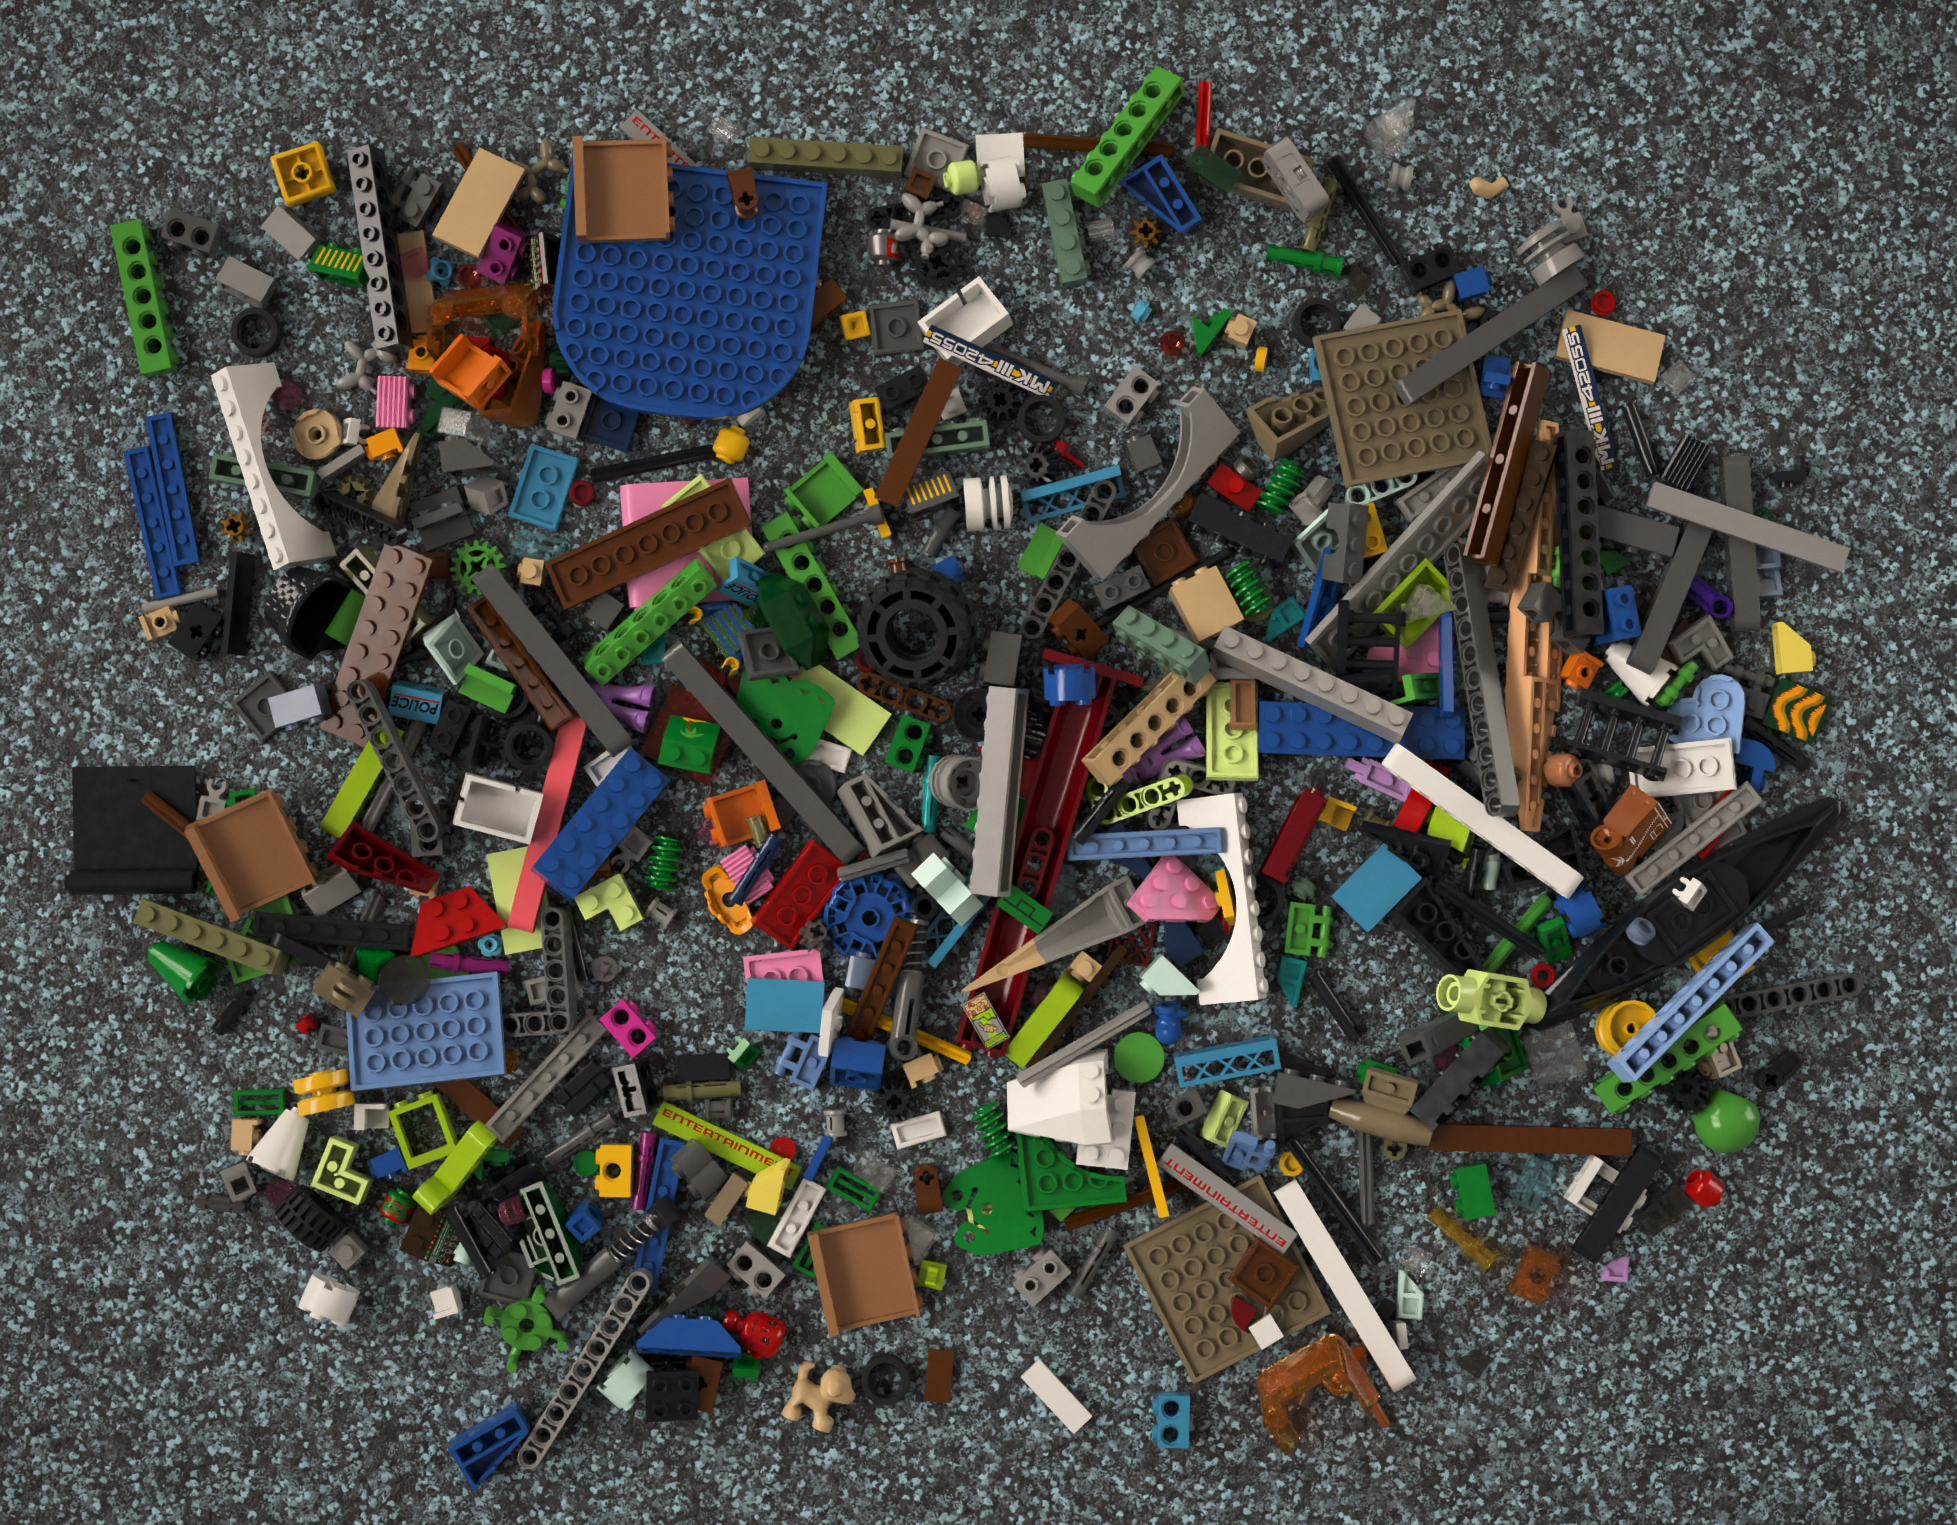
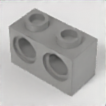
[1103,365,1160,428]
[727,1239,787,1299]

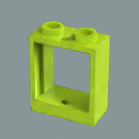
[388,1090,458,1170]

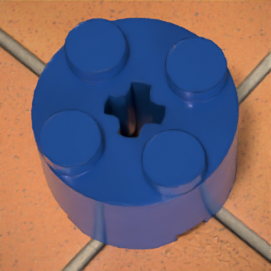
[1043,664,1096,706]
[1553,880,1608,940]

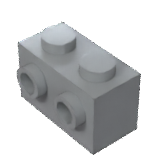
[545,381,593,442]
[1012,1247,1071,1307]

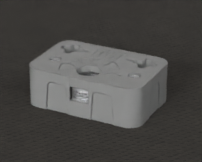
[1262,137,1330,224]

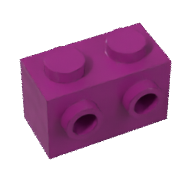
[476,222,529,284]

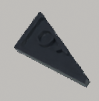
[1361,820,1451,883]

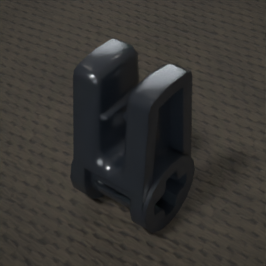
[1753,1050,1803,1092]

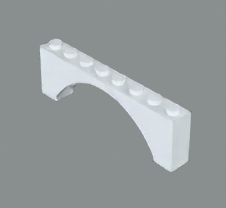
[211,362,336,571]
[1176,793,1268,1005]

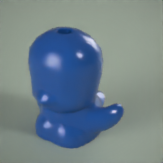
[1154,1001,1189,1045]

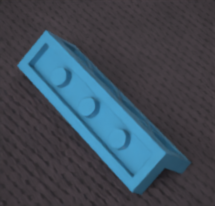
[1020,465,1126,524]
[922,872,992,968]
[1173,1035,1281,1088]

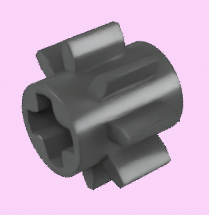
[798,919,831,952]

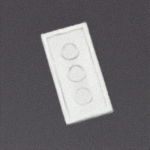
[1629,738,1737,798]

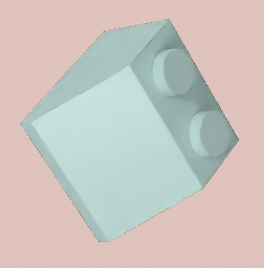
[1139,954,1200,995]

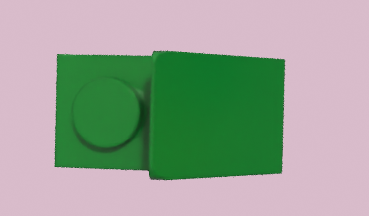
[1191,308,1232,358]
[1534,916,1573,965]
[473,1148,513,1181]

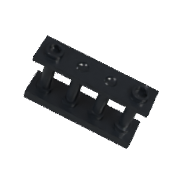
[1335,600,1406,701]
[1563,688,1683,782]

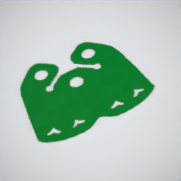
[736,668,835,766]
[942,1150,1044,1255]

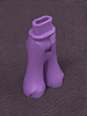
[566,682,657,734]
[1122,715,1206,784]

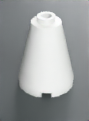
[1605,641,1679,707]
[246,1107,309,1182]

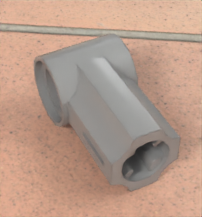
[1289,475,1333,526]

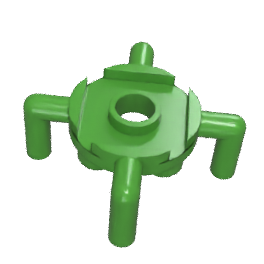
[483,1284,569,1373]

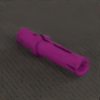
[428,952,508,977]
[630,1131,657,1210]

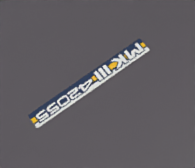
[923,325,1056,396]
[1562,325,1618,470]

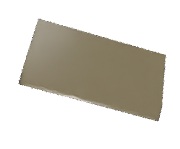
[705,1173,748,1226]

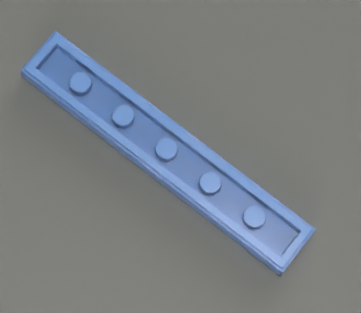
[1067,827,1223,861]

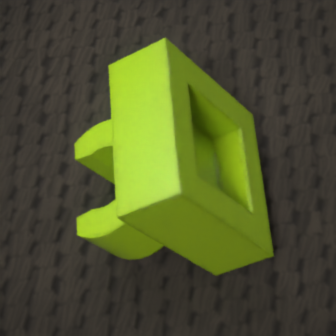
[917,1259,947,1290]

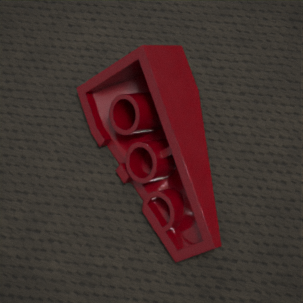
[326,821,441,894]

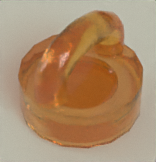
[1170,490,1194,518]
[505,1048,519,1074]

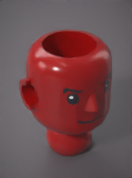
[722,1310,787,1359]

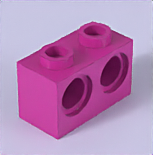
[599,998,659,1058]

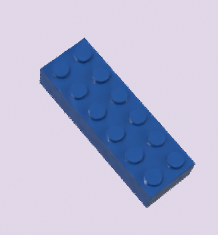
[530,747,670,902]

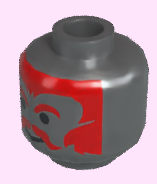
[868,229,901,268]

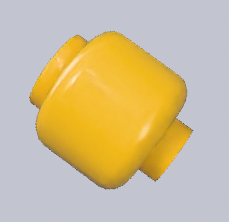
[713,425,750,465]

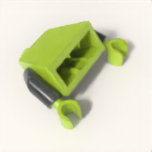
[1425,792,1484,870]

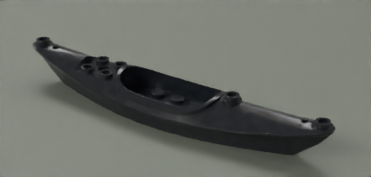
[1527,797,1841,1030]

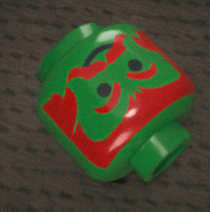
[379,1187,417,1227]

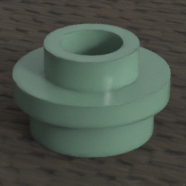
[1291,877,1316,900]

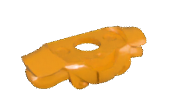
[702,864,755,935]

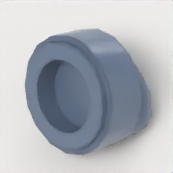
[1626,917,1656,946]

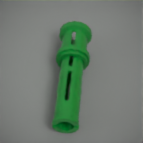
[1266,244,1345,279]

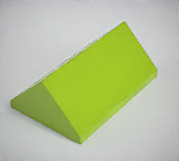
[1373,558,1451,649]

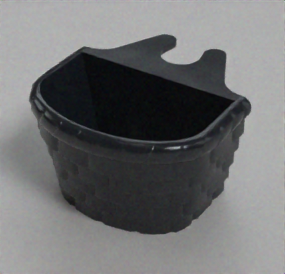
[264,566,356,661]

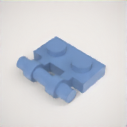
[774,1032,833,1091]
[1221,1130,1276,1174]

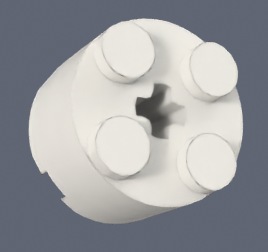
[979,156,1026,213]
[298,1273,360,1327]

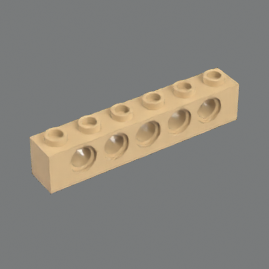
[1081,671,1217,786]

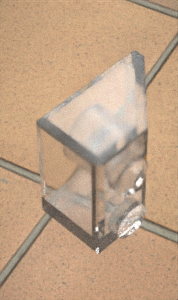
[1364,95,1416,160]

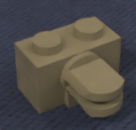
[313,961,375,1018]

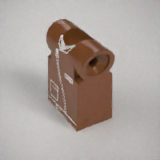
[1590,784,1672,875]

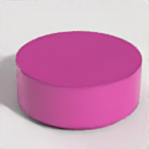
[542,368,559,394]

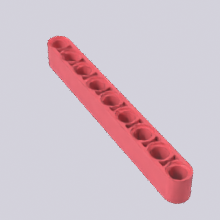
[508,706,588,933]

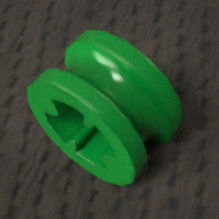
[1603,679,1629,698]

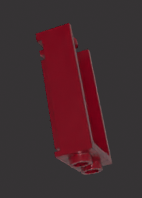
[1258,787,1328,884]

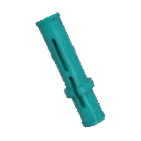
[921,755,942,833]

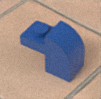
[1478,354,1511,399]
[1733,738,1775,793]

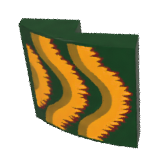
[1762,678,1833,746]

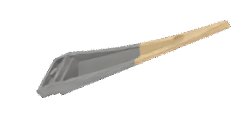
[961,875,1148,993]

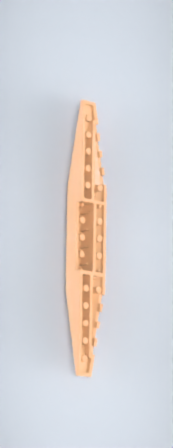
[1504,420,1563,832]

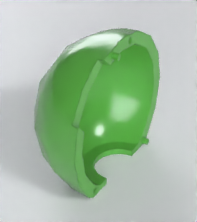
[1693,1088,1760,1154]

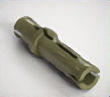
[1299,177,1339,253]
[663,1080,741,1102]

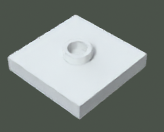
[818,987,844,1057]

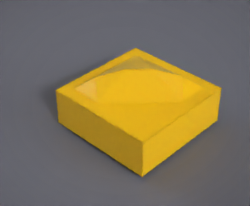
[839,310,871,341]

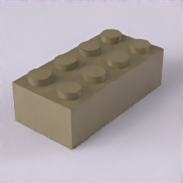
[1200,128,1315,213]

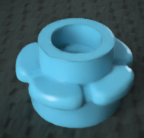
[1130,299,1152,323]
[478,933,503,957]

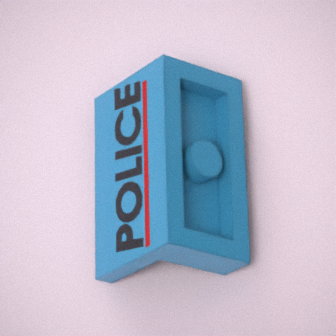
[716,556,771,608]
[388,680,448,724]

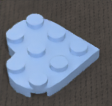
[1666,674,1746,754]

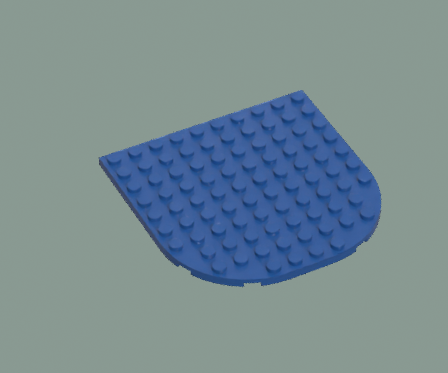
[552,151,828,420]

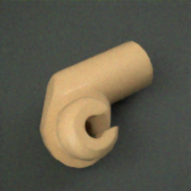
[1469,177,1509,199]

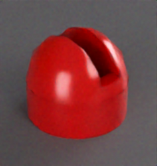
[295,1012,318,1035]

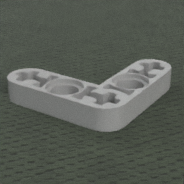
[1146,757,1235,830]

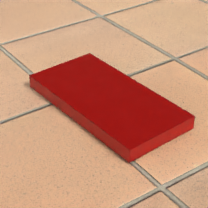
[750,838,847,951]

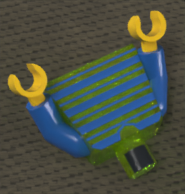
[684,601,764,676]

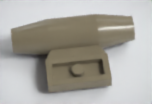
[1329,1066,1434,1146]

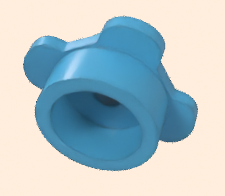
[426,257,454,286]

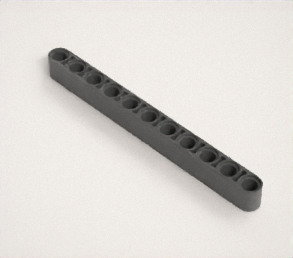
[1444,543,1520,817]
[660,639,866,865]

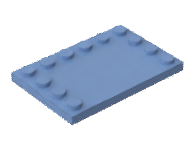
[346,972,507,1092]

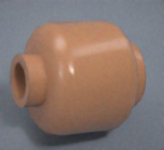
[1543,754,1583,787]

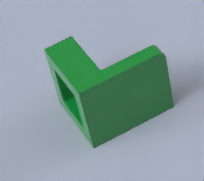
[356,947,396,984]

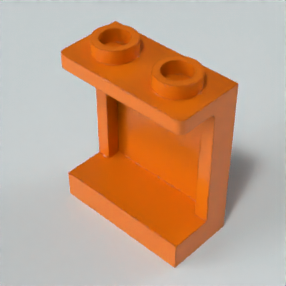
[429,334,512,411]
[702,779,781,849]

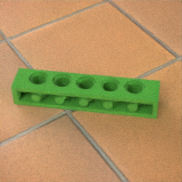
[1070,66,1185,208]
[110,219,179,378]
[761,512,861,662]
[583,558,717,686]
[1593,1000,1743,1114]

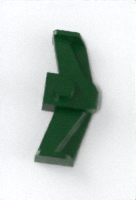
[414,335,465,441]

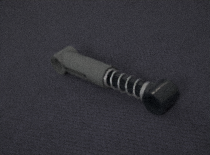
[886,894,938,1060]
[543,1194,683,1321]

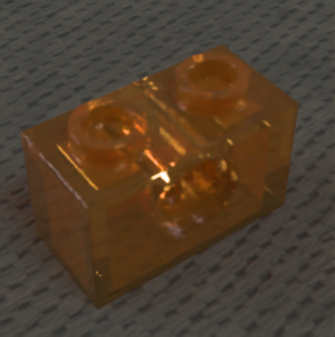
[1508,1243,1561,1305]

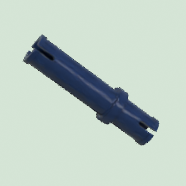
[728,832,783,906]

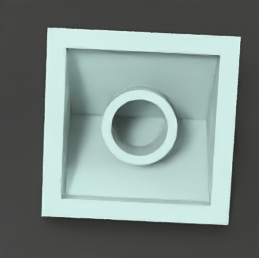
[1290,509,1339,574]
[422,614,484,685]

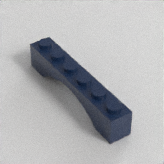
[1104,822,1205,969]

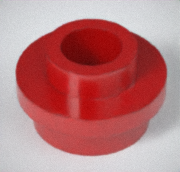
[1530,963,1556,989]

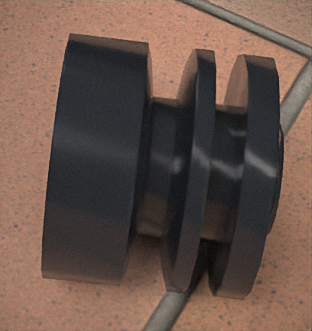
[952,688,989,742]

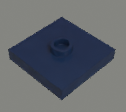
[579,393,642,454]

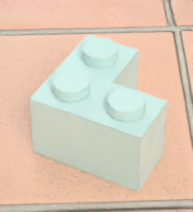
[911,853,984,927]

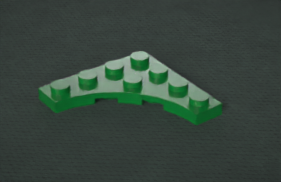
[1016,1133,1127,1213]

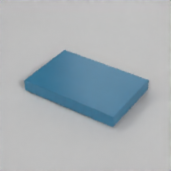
[507,444,580,532]
[1331,843,1422,933]
[745,978,825,1033]

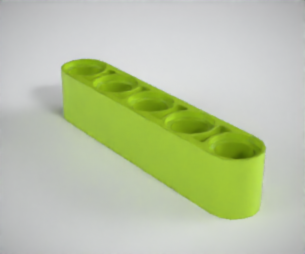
[320,727,406,839]

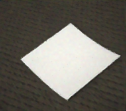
[975,132,1025,177]

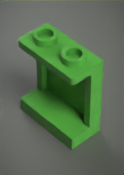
[784,451,864,529]

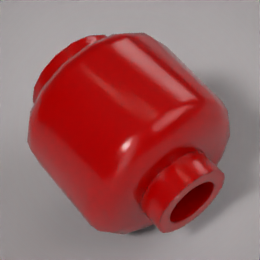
[1685,1169,1724,1208]

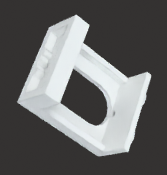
[1563,1155,1647,1233]

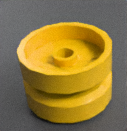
[1594,1000,1656,1056]
[292,1068,356,1116]

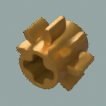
[1129,216,1162,250]
[220,512,253,543]

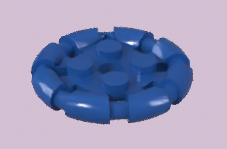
[824,872,911,960]

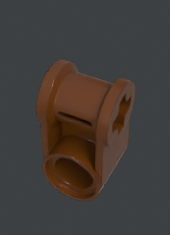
[726,167,758,220]
[915,1163,943,1215]

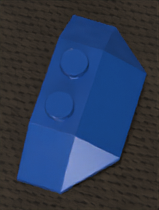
[636,1314,742,1359]

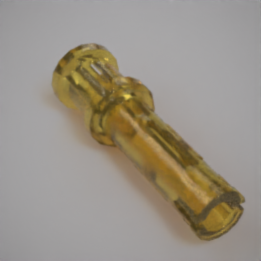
[1426,1206,1498,1272]

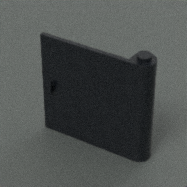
[65,765,198,895]

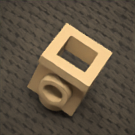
[1221,313,1257,350]
[517,558,547,589]
[138,606,182,643]
[1066,950,1102,986]
[902,1052,944,1089]
[231,1117,264,1156]

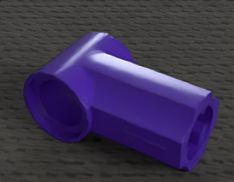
[1686,575,1733,621]

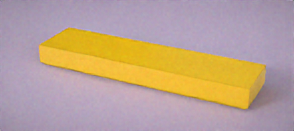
[1134,1115,1170,1220]

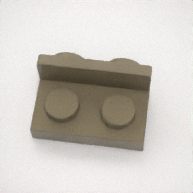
[1689,1025,1743,1081]

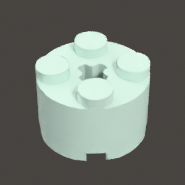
[596,1349,654,1411]

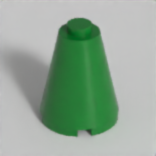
[147,940,221,1006]

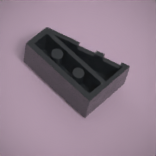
[1500,822,1586,894]

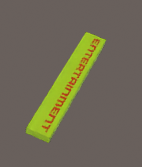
[652,1100,803,1190]

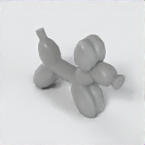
[895,193,948,259]
[336,340,397,395]

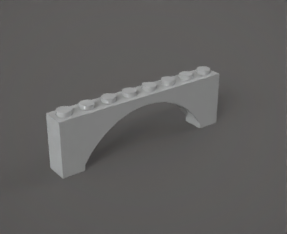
[1055,386,1241,580]

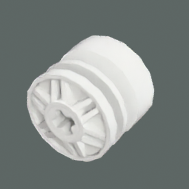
[963,475,1013,532]

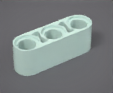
[1344,474,1417,505]

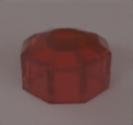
[457,264,482,290]
[1160,331,1184,356]

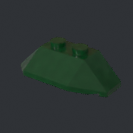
[757,573,829,671]
[511,1180,582,1286]

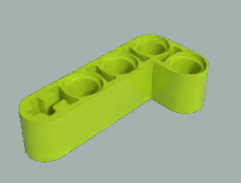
[1086,774,1193,825]
[1005,970,1086,1068]
[412,1120,498,1215]

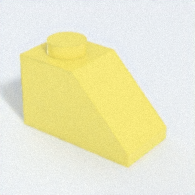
[1771,622,1816,675]
[744,1158,791,1215]

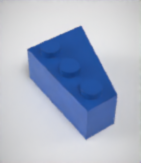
[1119,154,1204,236]
[448,1401,531,1492]

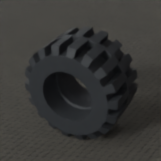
[275,1184,345,1252]

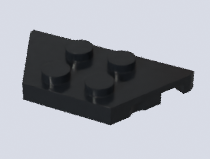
[1273,1049,1329,1148]

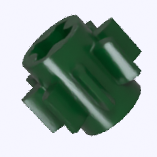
[549,344,570,375]

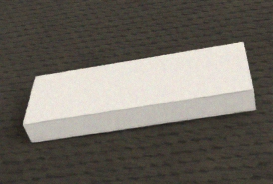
[767,1178,826,1258]
[1021,1358,1092,1434]

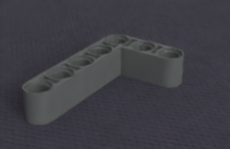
[502,907,578,1037]

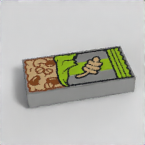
[962,992,1010,1050]

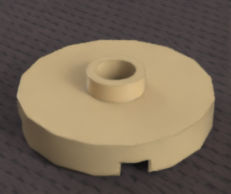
[291,409,343,461]

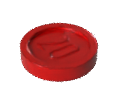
[771,1137,796,1160]

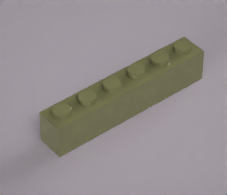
[748,137,904,178]
[133,898,290,976]

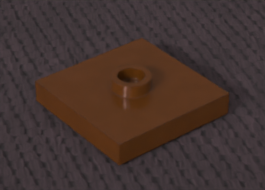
[1133,517,1198,587]
[1228,1237,1300,1310]

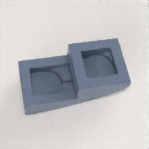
[1756,545,1783,600]

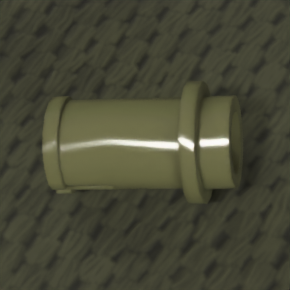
[746,814,768,848]

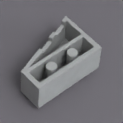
[836,773,923,858]

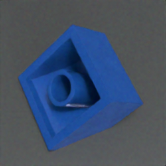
[830,1037,886,1091]

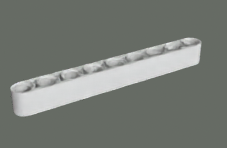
[1381,743,1584,899]
[1273,1179,1417,1393]

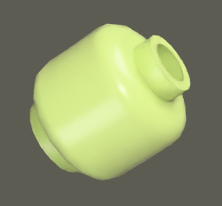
[943,160,983,195]

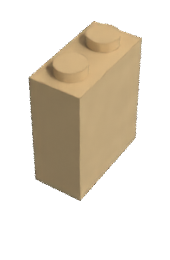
[1168,565,1244,646]

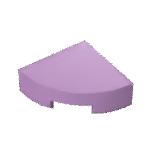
[1600,1256,1629,1283]

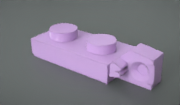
[1343,757,1412,803]

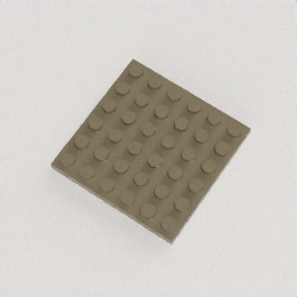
[1312,309,1492,488]
[1122,1174,1331,1384]

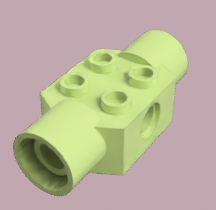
[1436,969,1547,1030]

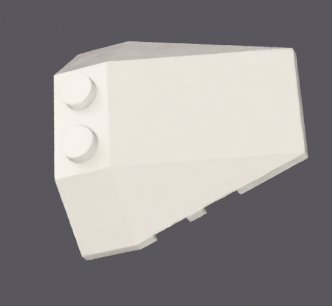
[1007,1049,1112,1147]

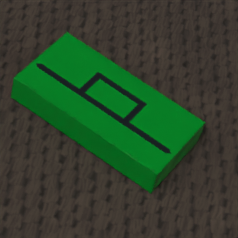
[996,883,1053,935]

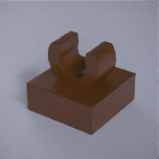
[904,167,938,202]

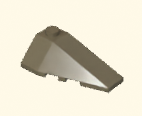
[1246,387,1331,462]
[370,433,424,532]

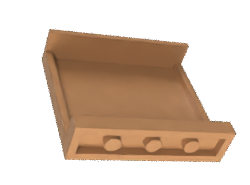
[572,133,675,244]
[184,787,320,923]
[807,1212,924,1337]

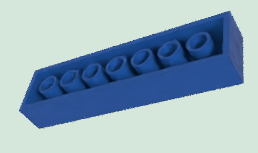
[1258,701,1466,761]

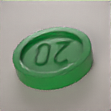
[573,1150,599,1176]

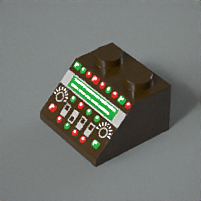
[528,232,561,295]
[399,1204,466,1267]

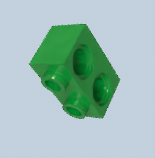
[885,714,934,774]

